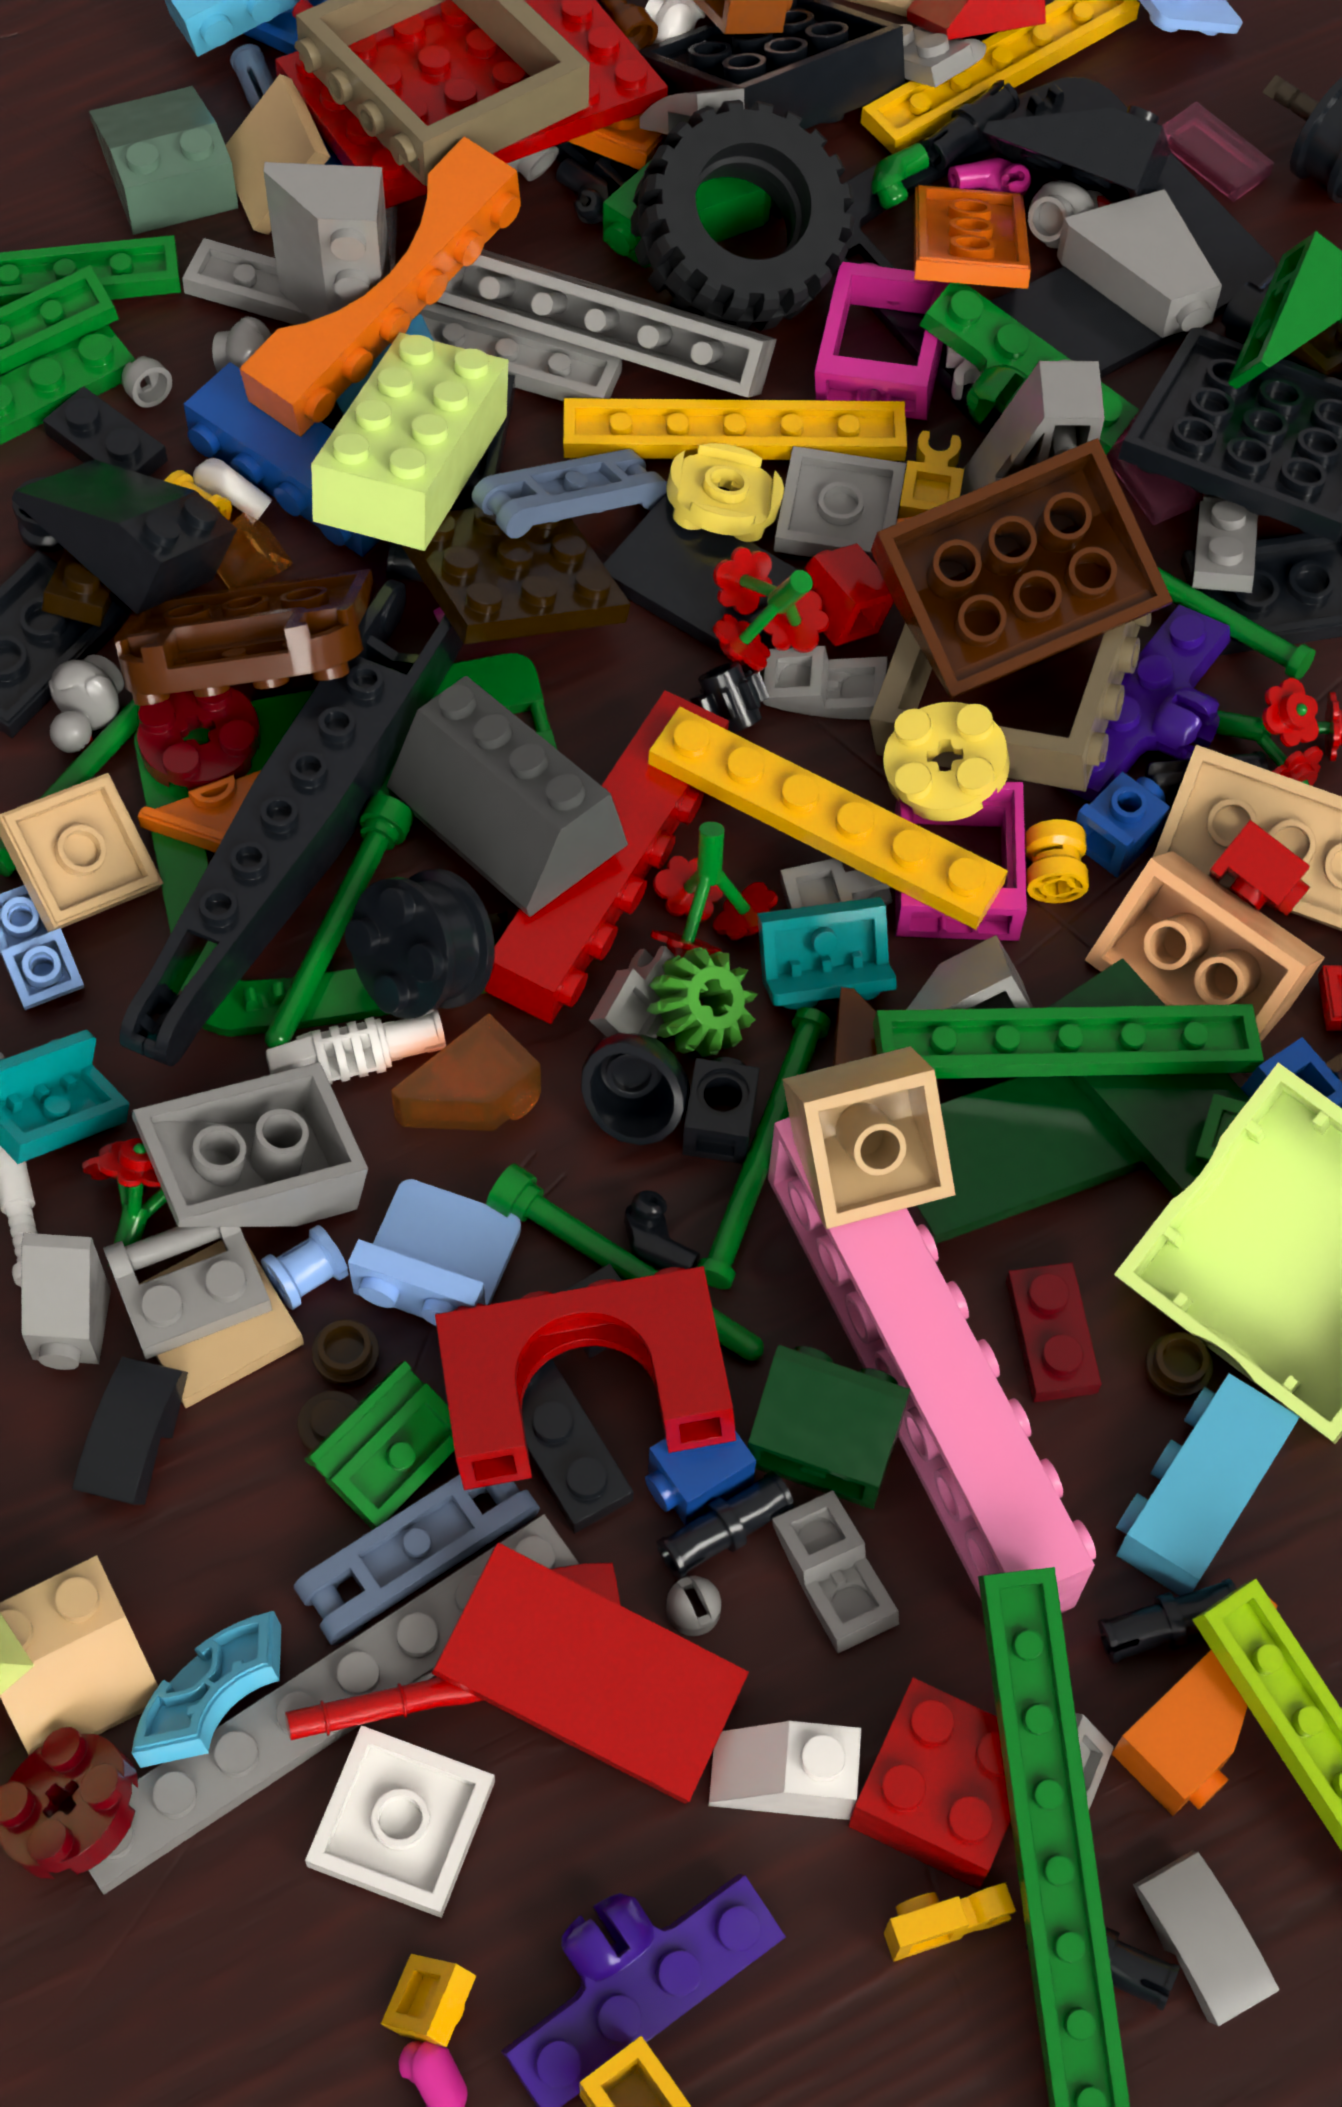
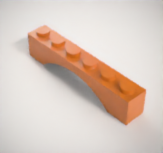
[239,136,521,437]

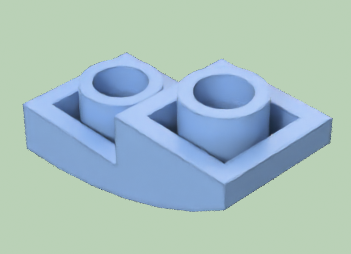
[0,885,85,1010]

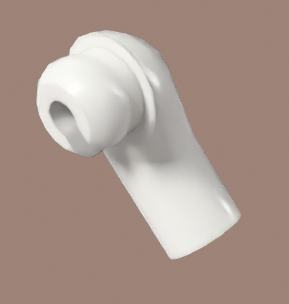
[193,458,272,522]

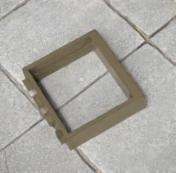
[295,0,590,186]
[869,613,1151,792]

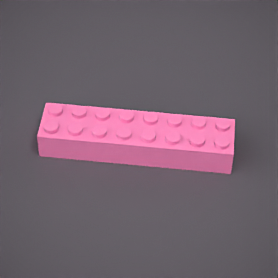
[768,1117,1096,1613]

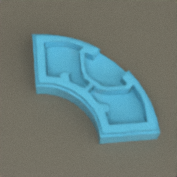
[132,1611,282,1768]

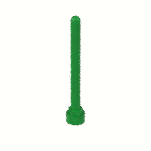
[265,795,414,1049]
[486,1163,764,1361]

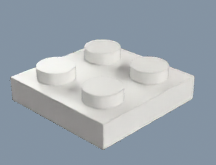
[305,1725,495,1918]

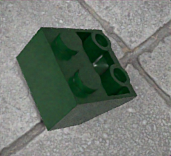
[748,1344,910,1509]

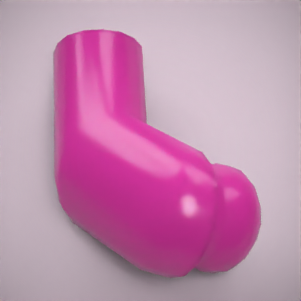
[948,158,1031,196]
[398,2040,468,2107]

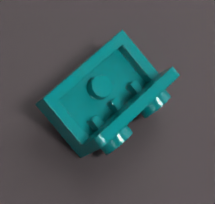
[757,897,897,1009]
[0,1030,130,1164]

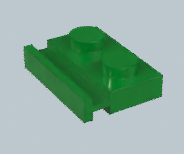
[304,1361,455,1530]

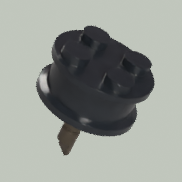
[1262,75,1342,203]
[345,869,508,1019]

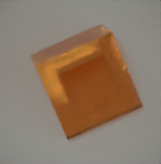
[217,512,293,589]

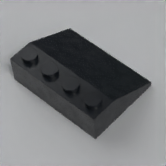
[638,0,905,130]

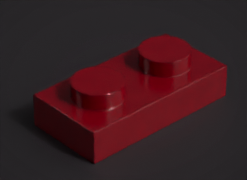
[1006,1262,1102,1403]

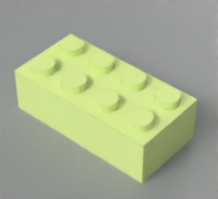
[311,332,509,551]

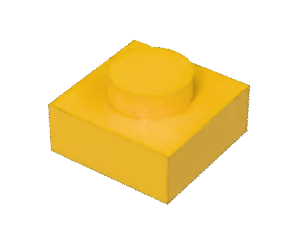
[381,1954,476,2047]

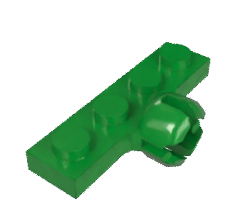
[920,283,1140,455]

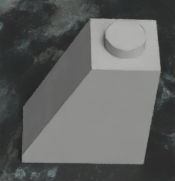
[1057,189,1222,338]

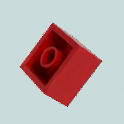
[848,1677,1011,1889]

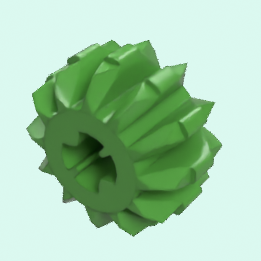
[646,948,758,1057]

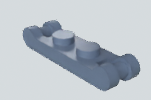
[472,449,667,538]
[294,1474,540,1645]

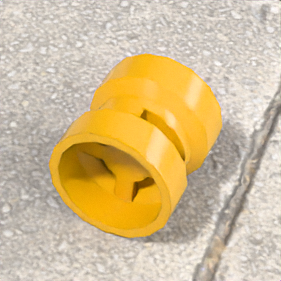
[1025,819,1089,904]

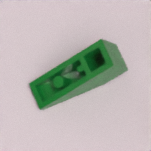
[1228,231,1342,389]

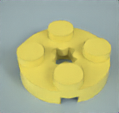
[666,443,784,542]
[883,702,1010,821]

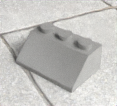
[263,162,391,320]

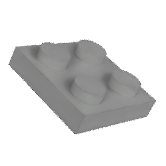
[774,446,906,565]

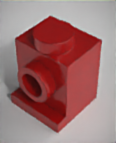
[1209,820,1310,916]

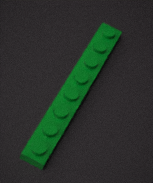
[978,1567,1130,2107]

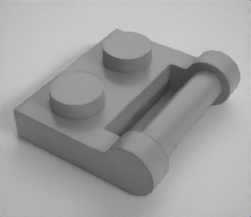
[103,1227,272,1359]

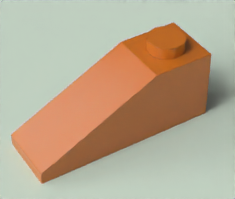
[1112,1598,1277,1816]

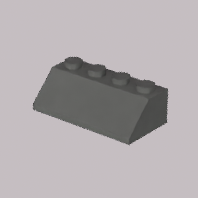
[387,676,628,917]

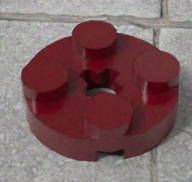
[137,687,261,791]
[0,1727,138,1879]

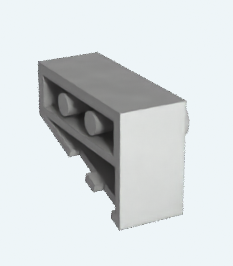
[962,360,1105,495]

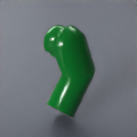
[870,143,929,209]

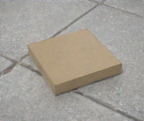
[225,74,330,235]
[0,773,163,933]
[139,1240,304,1409]

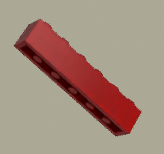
[485,690,729,1024]

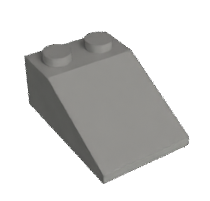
[132,1062,368,1227]

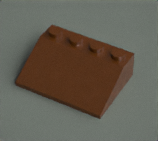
[871,438,1173,699]

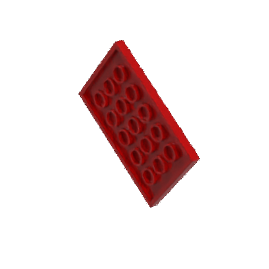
[275,0,668,209]

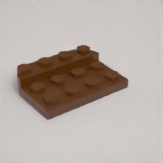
[114,569,375,706]

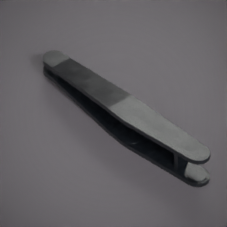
[119,579,463,1066]

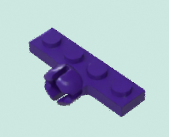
[1059,604,1231,802]
[501,1874,786,2107]

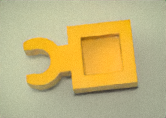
[898,430,964,519]
[884,1883,1016,1962]

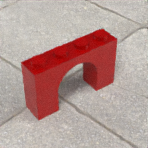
[435,1266,736,1490]

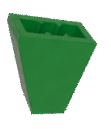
[603,160,771,268]

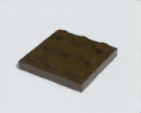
[401,507,631,644]

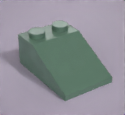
[89,86,238,235]

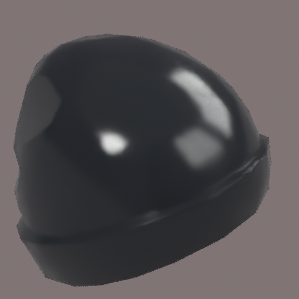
[581,1033,690,1145]

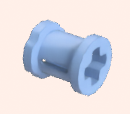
[261,1225,349,1310]

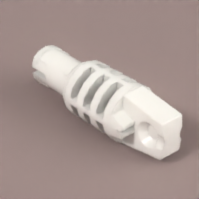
[266,1010,447,1085]

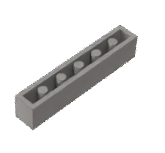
[437,249,777,398]

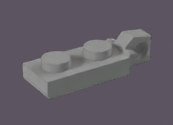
[1192,494,1258,593]

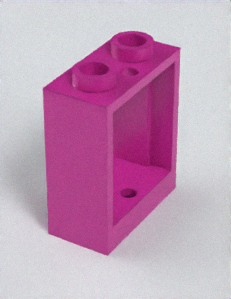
[815,262,949,420]
[895,782,1027,941]

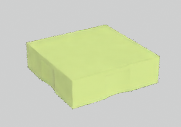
[1114,1063,1342,1444]

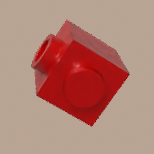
[804,543,894,646]

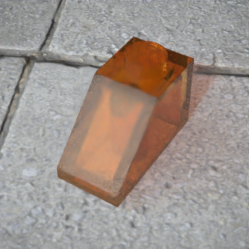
[391,1013,541,1131]

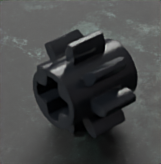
[690,661,770,733]

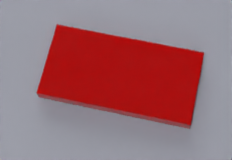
[431,1542,749,1804]

